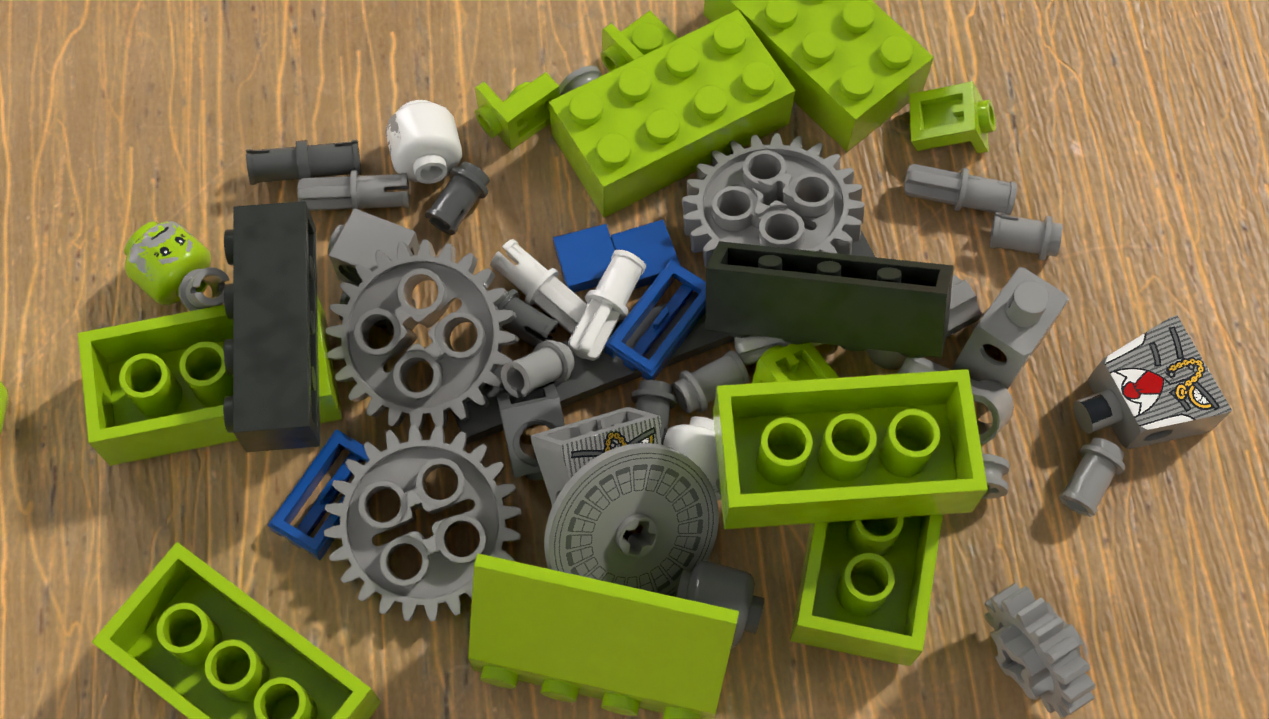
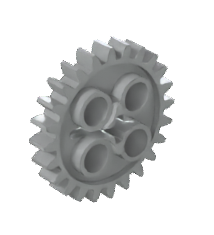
[682,133,865,267]
[325,239,518,431]
[324,424,522,621]

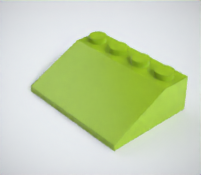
[468,553,739,719]

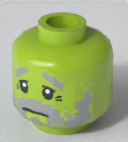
[124,221,211,305]

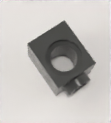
[496,382,565,480]

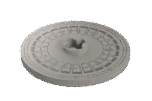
[544,443,719,597]

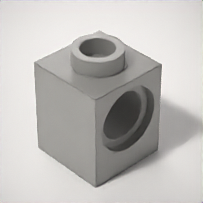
[328,208,419,287]

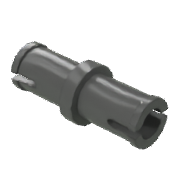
[246,140,361,185]

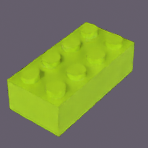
[703,0,934,152]
[549,9,796,218]
[77,296,343,466]
[713,369,988,529]
[790,514,943,666]
[91,542,382,719]

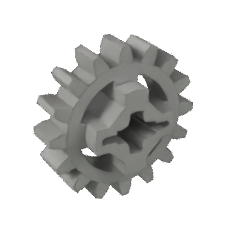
[984,583,1096,718]

